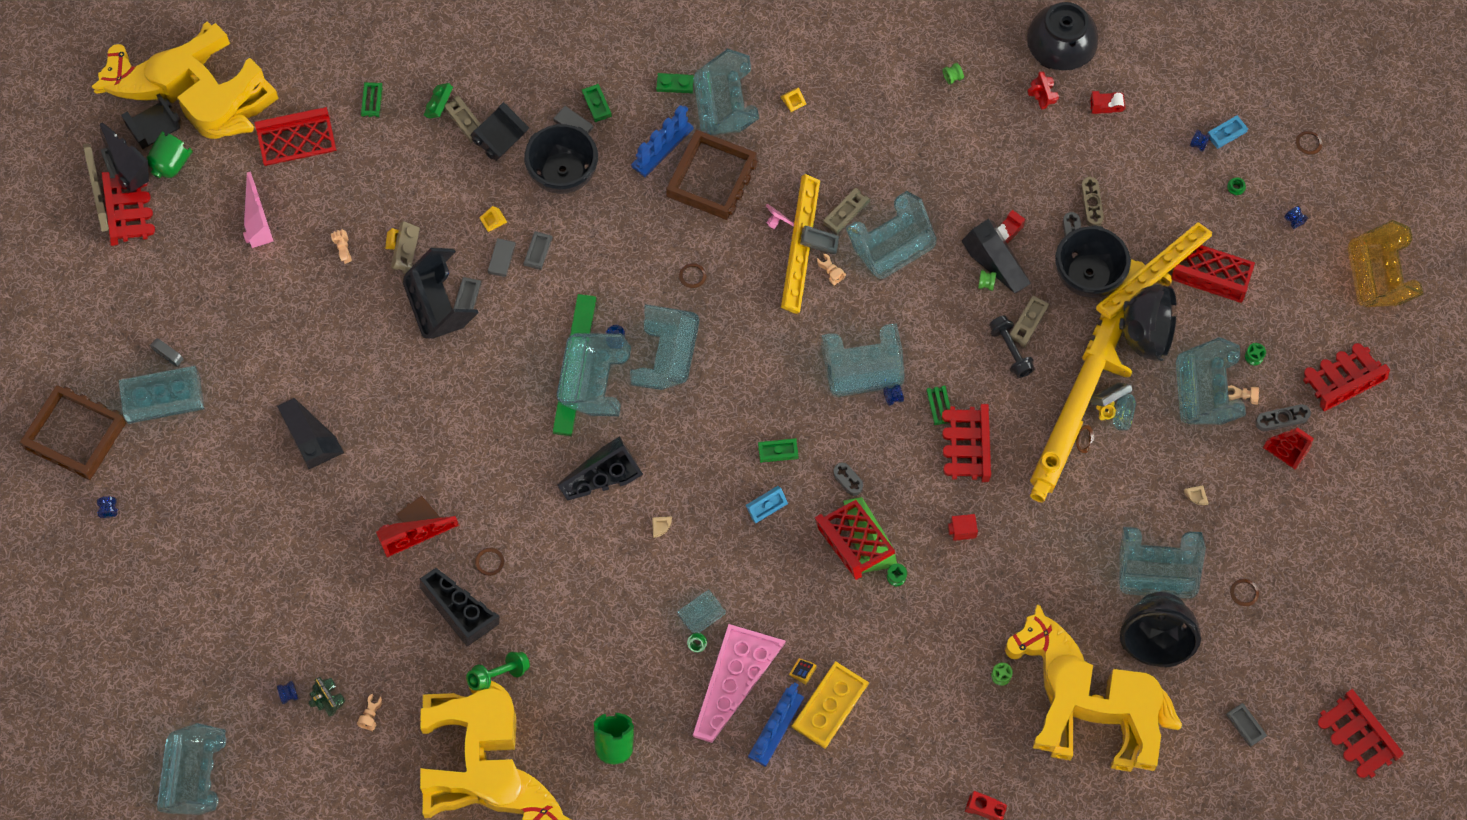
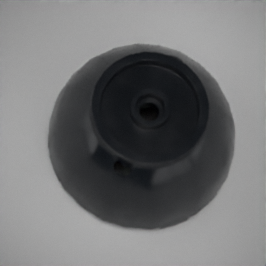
[1027,2,1098,71]
[524,124,598,194]
[1055,225,1131,298]
[1120,592,1201,668]

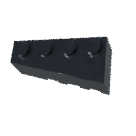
[420,568,500,647]

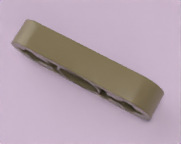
[1081,177,1104,226]

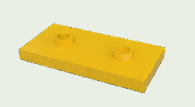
[791,661,869,749]

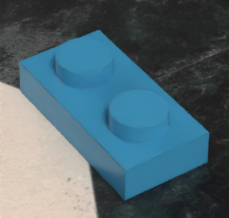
[1207,115,1248,149]
[745,486,788,523]

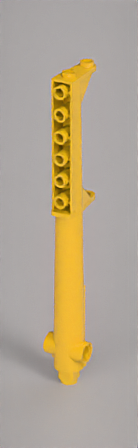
[1030,259,1172,502]

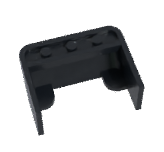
[403,248,479,339]

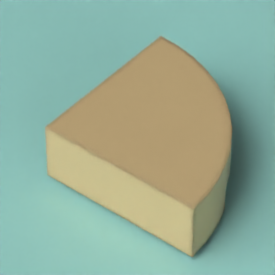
[1184,485,1208,505]
[652,516,672,538]

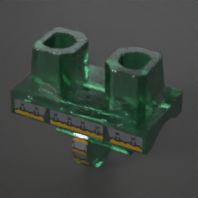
[308,677,345,717]

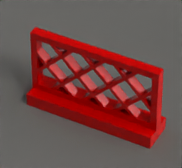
[254,107,337,166]
[1171,245,1255,303]
[815,500,895,580]

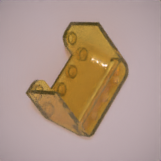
[1348,220,1424,307]

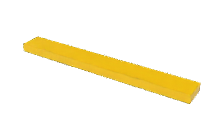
[781,174,820,314]
[1096,222,1212,320]

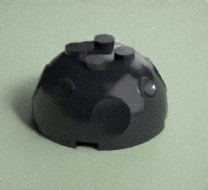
[1119,284,1177,361]

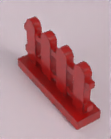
[102,172,155,246]
[1303,343,1390,411]
[941,404,991,482]
[1318,689,1404,779]

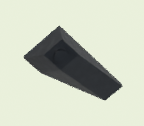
[100,122,149,192]
[961,218,1031,293]
[277,398,344,469]
[557,436,643,501]

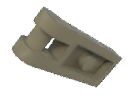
[444,96,481,142]
[823,188,871,234]
[391,221,420,274]
[1010,296,1049,348]

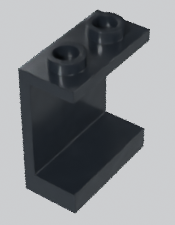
[121,94,181,150]
[470,102,529,161]

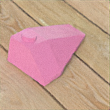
[243,171,273,248]

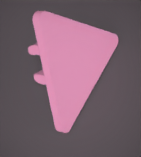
[766,204,794,229]

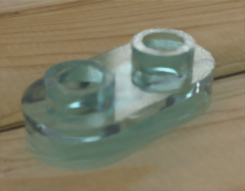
[1113,394,1136,431]

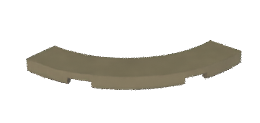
[83,143,109,232]

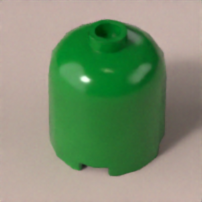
[146,131,193,179]
[594,713,634,765]

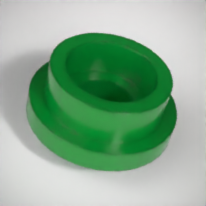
[1227,177,1246,195]
[687,633,707,652]

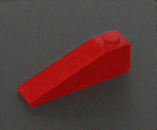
[1263,427,1314,469]
[376,516,459,558]

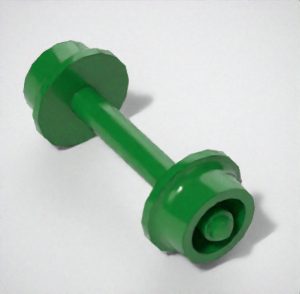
[466,651,530,691]

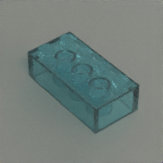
[119,366,205,424]

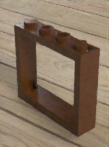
[666,129,758,220]
[19,385,126,480]

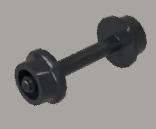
[989,315,1035,378]

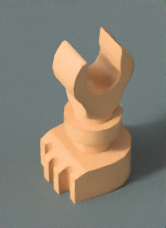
[331,229,352,264]
[817,254,846,285]
[1225,385,1259,405]
[357,694,382,731]

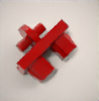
[1027,72,1059,109]

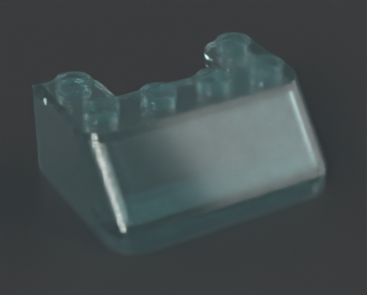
[694,48,759,135]
[846,191,937,279]
[630,304,700,390]
[821,323,905,397]
[557,333,631,416]
[1176,337,1246,425]
[1119,527,1206,598]
[157,723,226,815]

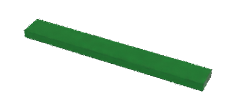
[553,294,597,436]

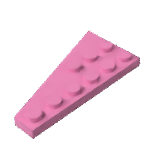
[693,624,786,743]

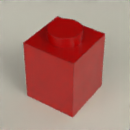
[948,514,978,541]

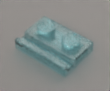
[677,589,726,634]

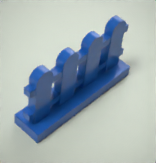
[631,105,693,177]
[748,682,804,767]

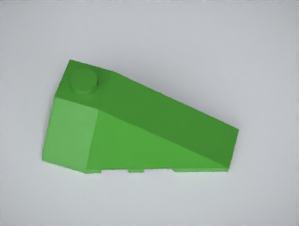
[843,497,897,573]

